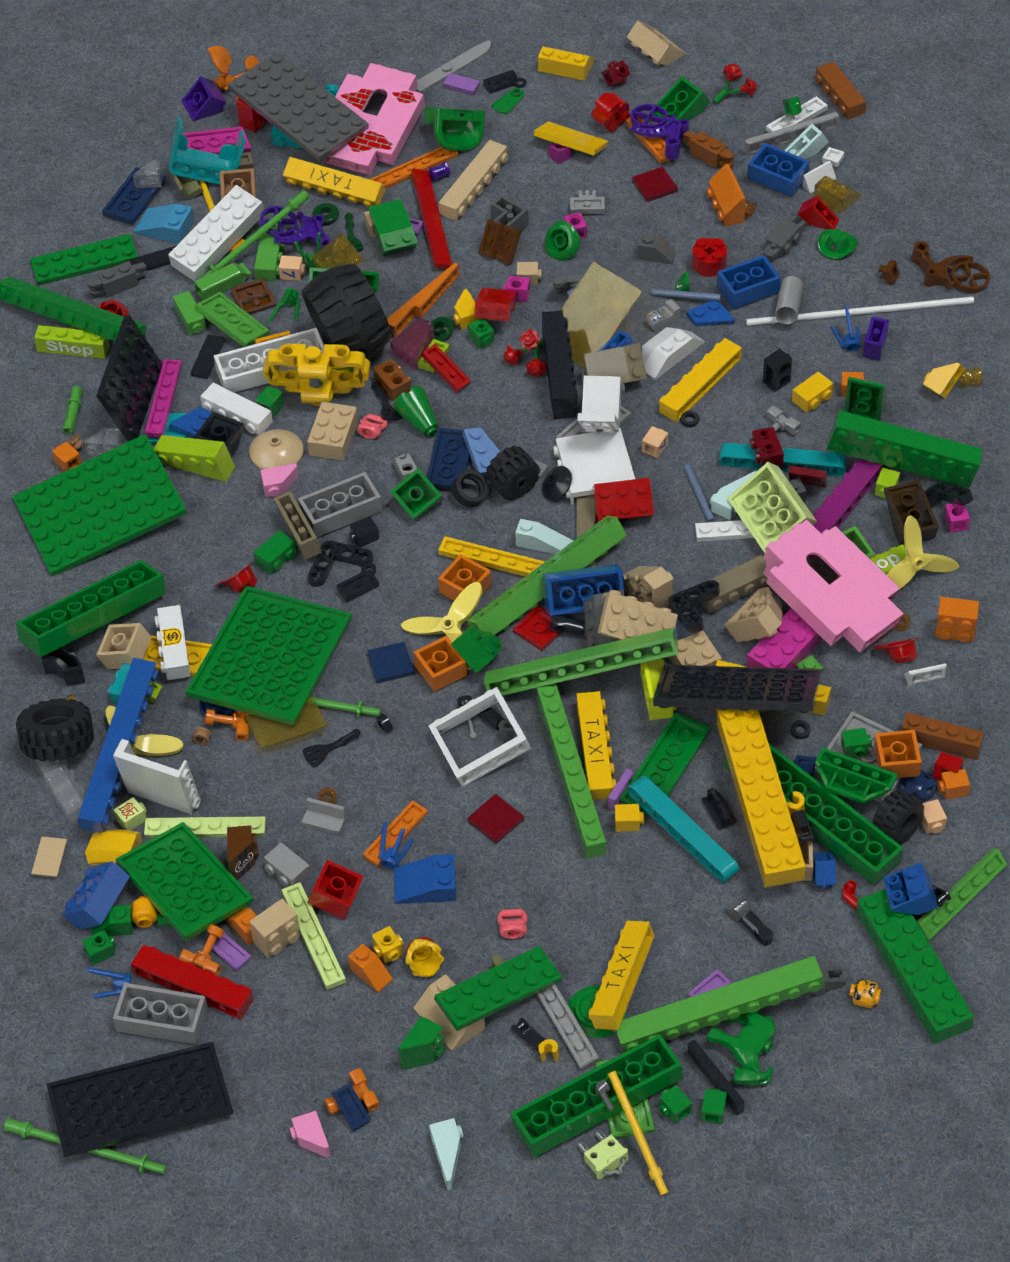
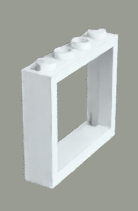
[428,687,531,787]

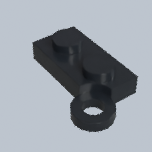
[483,70,527,94]
[336,563,379,602]

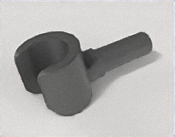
[595,1080,614,1111]

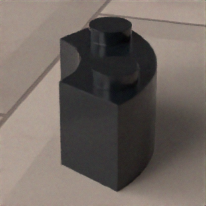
[41,647,85,685]

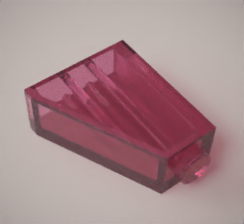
[390,317,434,370]

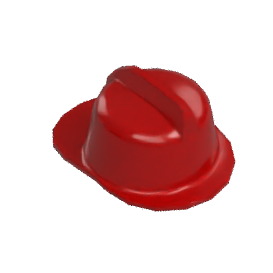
[214,562,257,592]
[873,637,919,663]

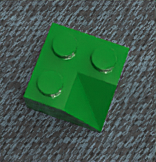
[390,468,444,520]
[451,625,504,673]

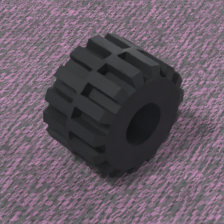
[485,446,540,501]

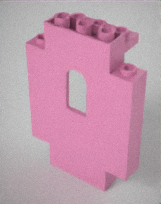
[763,520,904,652]

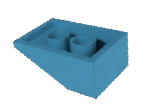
[134,204,194,244]

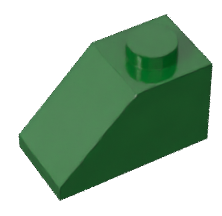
[92,905,133,937]

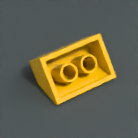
[538,46,595,81]

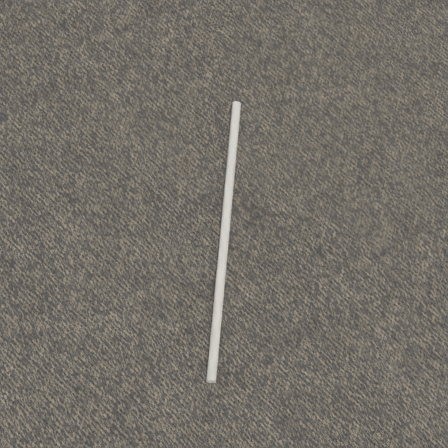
[746,296,974,326]

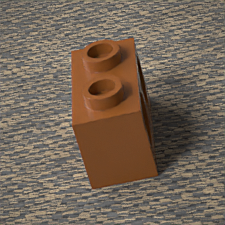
[373,359,412,401]

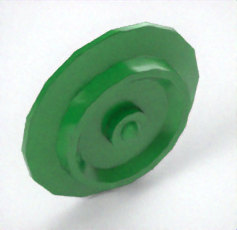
[568,985,627,1038]

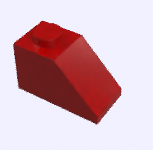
[798,196,839,230]

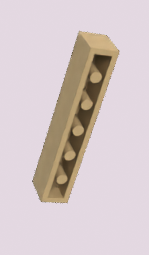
[438,140,509,221]

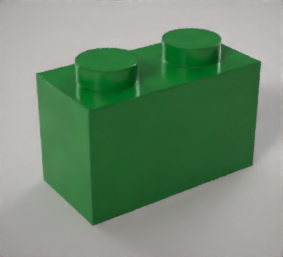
[253,530,297,574]

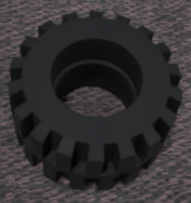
[872,789,924,844]

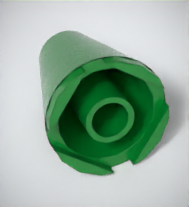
[393,386,439,437]

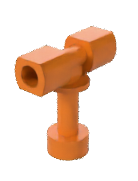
[204,709,249,741]
[179,924,225,976]
[324,1068,380,1115]

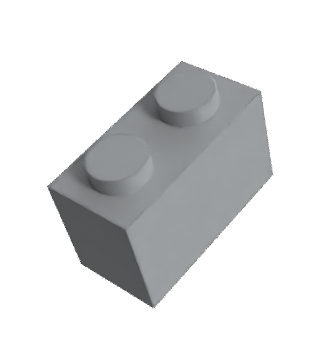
[264,843,311,887]

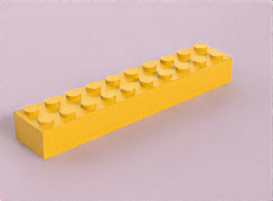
[717,709,806,888]

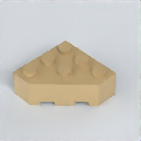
[623,566,674,613]
[724,587,783,642]

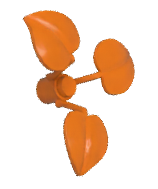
[207,46,261,100]

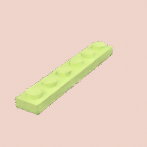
[144,817,266,838]
[281,882,346,990]

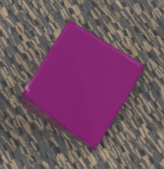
[548,143,572,163]

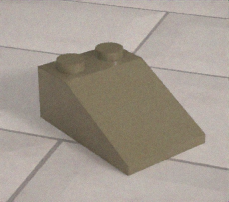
[583,343,647,383]

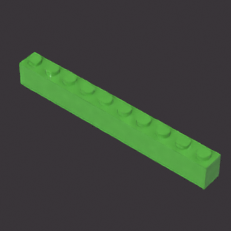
[466,516,627,636]
[484,627,679,696]
[537,684,606,859]
[616,956,825,1052]

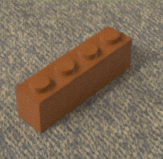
[815,61,867,120]
[901,712,984,760]

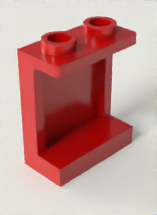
[474,288,517,321]

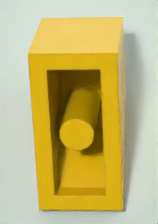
[453,289,480,330]
[923,363,965,399]

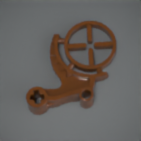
[911,241,990,293]

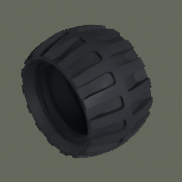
[301,264,392,359]

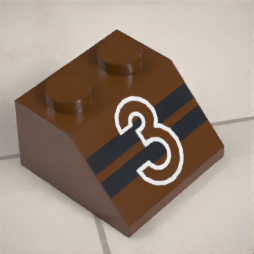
[227,825,259,881]

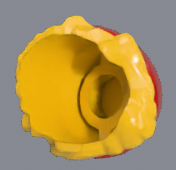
[405,937,444,977]

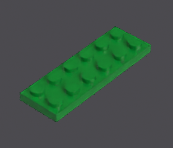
[30,234,138,286]
[620,712,710,817]
[434,946,562,1031]

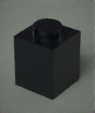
[349,516,379,547]

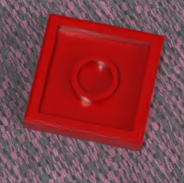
[513,605,562,651]

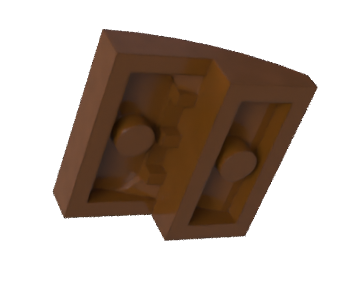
[478,220,522,264]
[231,278,276,314]

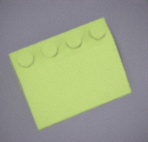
[727,462,817,553]

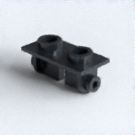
[701,788,737,830]

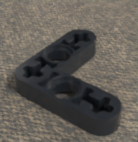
[924,482,973,506]
[308,541,373,587]
[668,580,720,633]

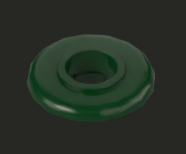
[312,203,339,223]
[427,317,454,341]

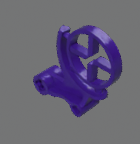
[631,104,689,160]
[259,206,334,261]

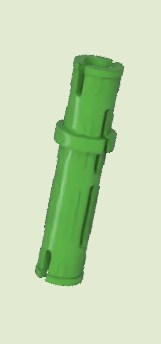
[62,386,83,434]

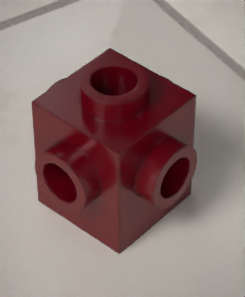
[601,60,631,86]

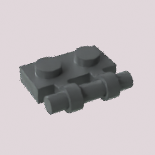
[552,275,585,293]

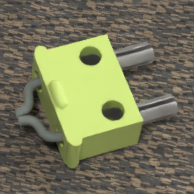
[578,1130,629,1180]

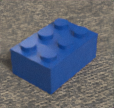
[748,143,809,197]
[717,255,781,309]
[62,861,130,930]

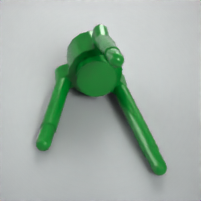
[294,232,322,270]
[267,288,300,323]

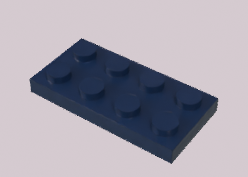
[102,167,166,225]
[427,428,470,490]

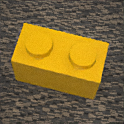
[792,372,834,413]

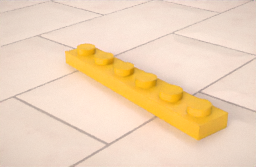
[438,536,545,577]

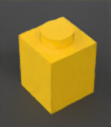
[615,804,644,832]

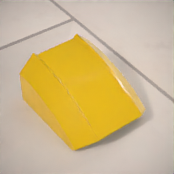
[85,829,142,866]

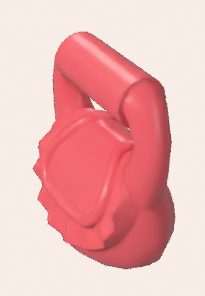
[357,414,388,439]
[497,909,528,939]

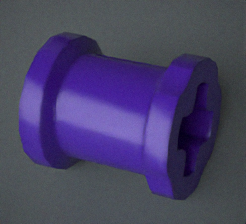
[429,162,451,182]

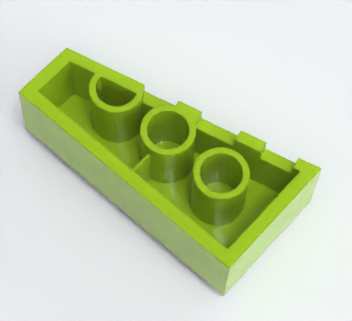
[154,435,235,482]

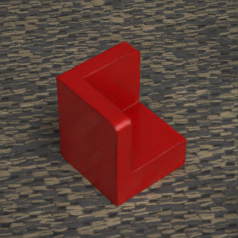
[933,752,964,781]

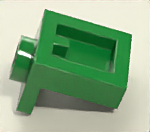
[782,96,802,117]

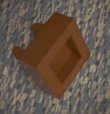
[878,260,900,285]

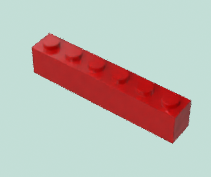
[131,944,253,1020]

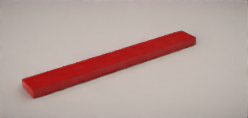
[411,168,452,270]

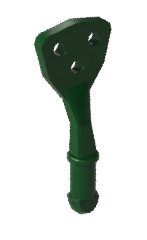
[342,212,364,253]

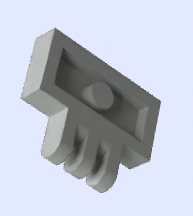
[570,190,605,214]

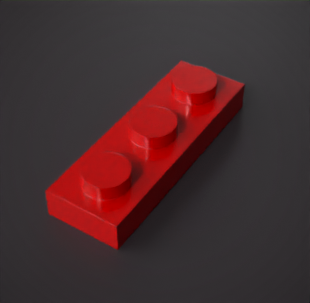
[421,344,471,393]

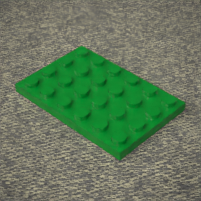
[116,822,253,942]

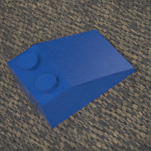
[394,854,456,904]

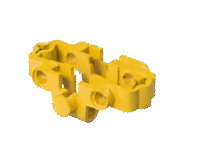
[263,344,370,406]

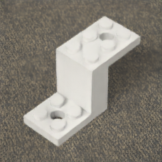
[578,376,625,433]

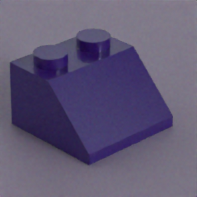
[182,76,227,121]

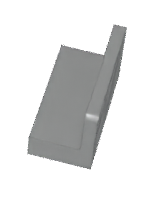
[301,798,346,836]

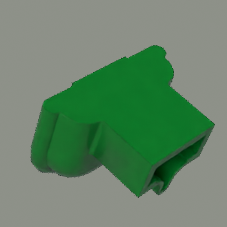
[424,107,485,151]

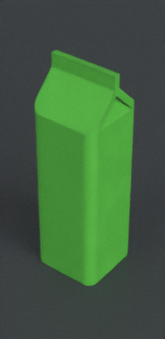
[194,263,251,300]

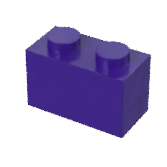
[863,317,889,360]

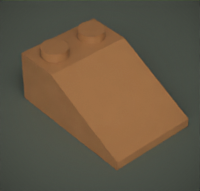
[220,168,257,200]

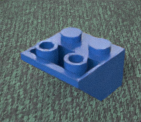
[883,862,938,915]

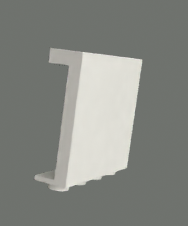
[553,428,635,504]
[113,739,201,815]

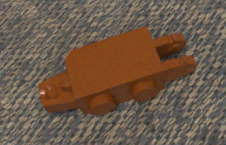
[683,131,734,169]

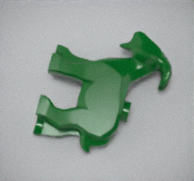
[706,1012,776,1086]

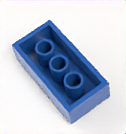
[542,564,624,616]

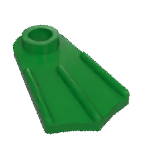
[492,88,524,114]

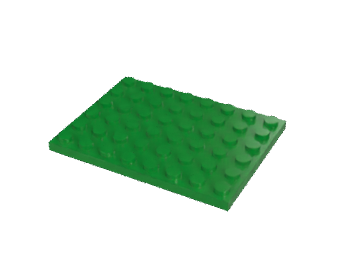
[12,434,188,576]
[185,586,352,726]

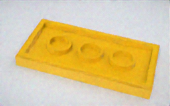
[534,121,608,156]
[143,635,212,676]

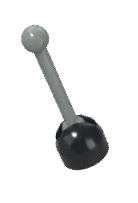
[457,695,477,740]

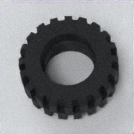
[16,698,94,762]

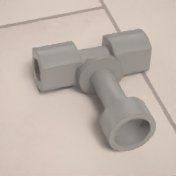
[767,406,801,435]

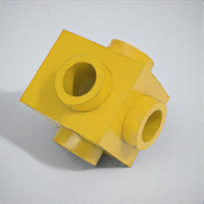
[372,926,404,964]

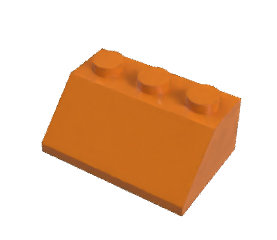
[706,164,745,227]

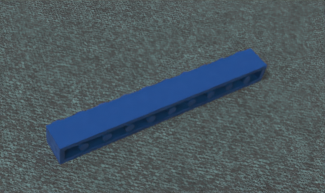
[78,657,159,833]

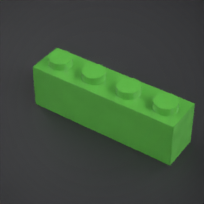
[254,220,288,281]

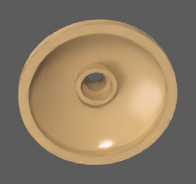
[249,429,304,469]

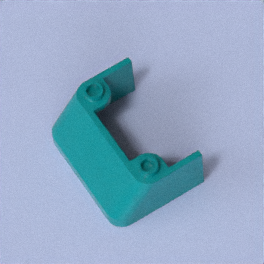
[169,116,246,185]

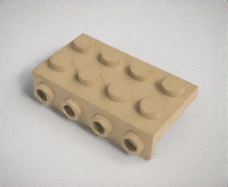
[598,590,678,640]

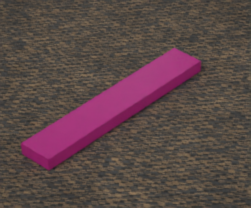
[145,359,182,438]

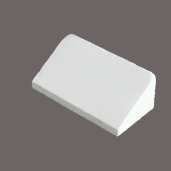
[802,161,836,193]
[904,663,947,685]

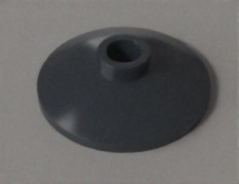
[542,466,572,501]

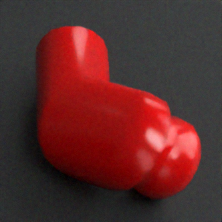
[842,880,858,911]

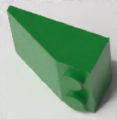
[648,76,710,123]
[368,199,417,256]
[845,376,886,421]

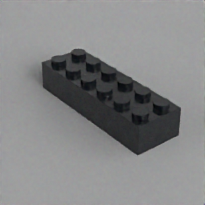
[542,310,578,420]

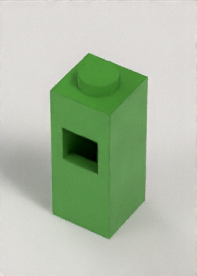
[173,291,206,335]

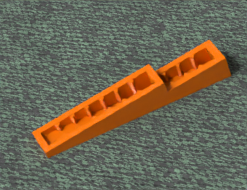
[387,263,459,338]

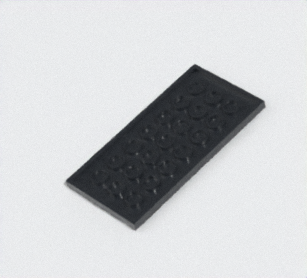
[653,665,821,713]
[46,1042,233,1158]

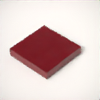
[632,166,678,202]
[788,466,827,488]
[467,794,524,844]

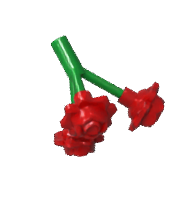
[713,63,757,104]
[504,329,547,377]

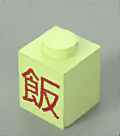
[114,797,147,831]

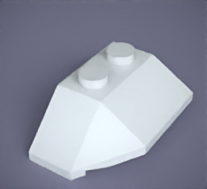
[642,327,705,380]

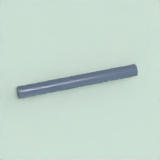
[651,289,721,301]
[684,464,715,523]

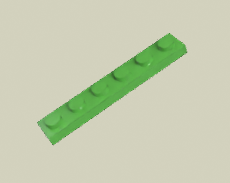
[916,848,1008,941]

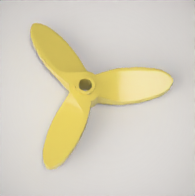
[886,515,959,590]
[401,582,482,670]
[106,706,184,757]

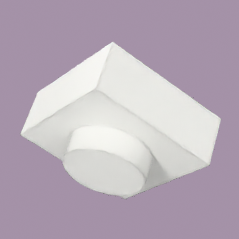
[822,147,845,168]

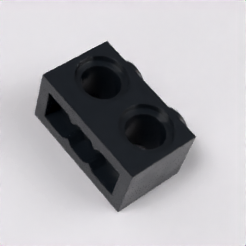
[763,349,792,392]

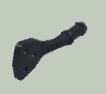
[372,381,403,421]
[303,729,361,768]

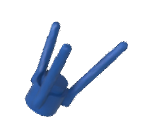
[830,306,861,352]
[378,822,414,869]
[87,967,132,999]

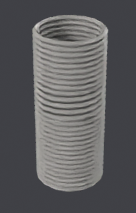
[775,276,803,324]

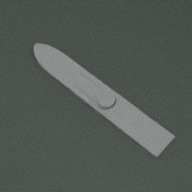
[416,40,491,92]

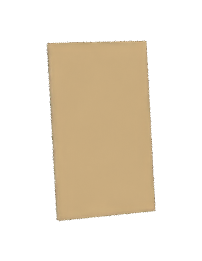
[31,837,67,877]

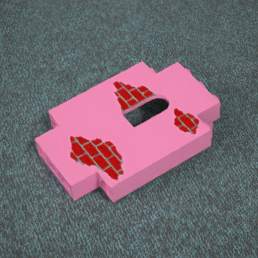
[323,63,425,176]

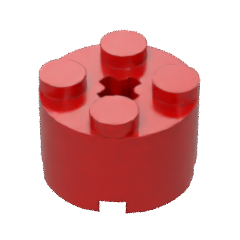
[591,92,630,132]
[692,238,727,277]

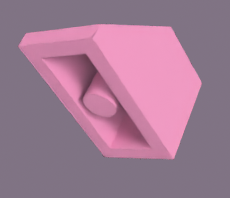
[260,463,298,497]
[289,1111,330,1158]

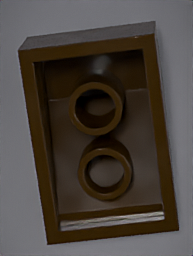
[884,480,939,545]

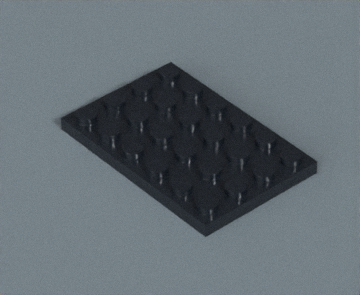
[96,315,163,442]

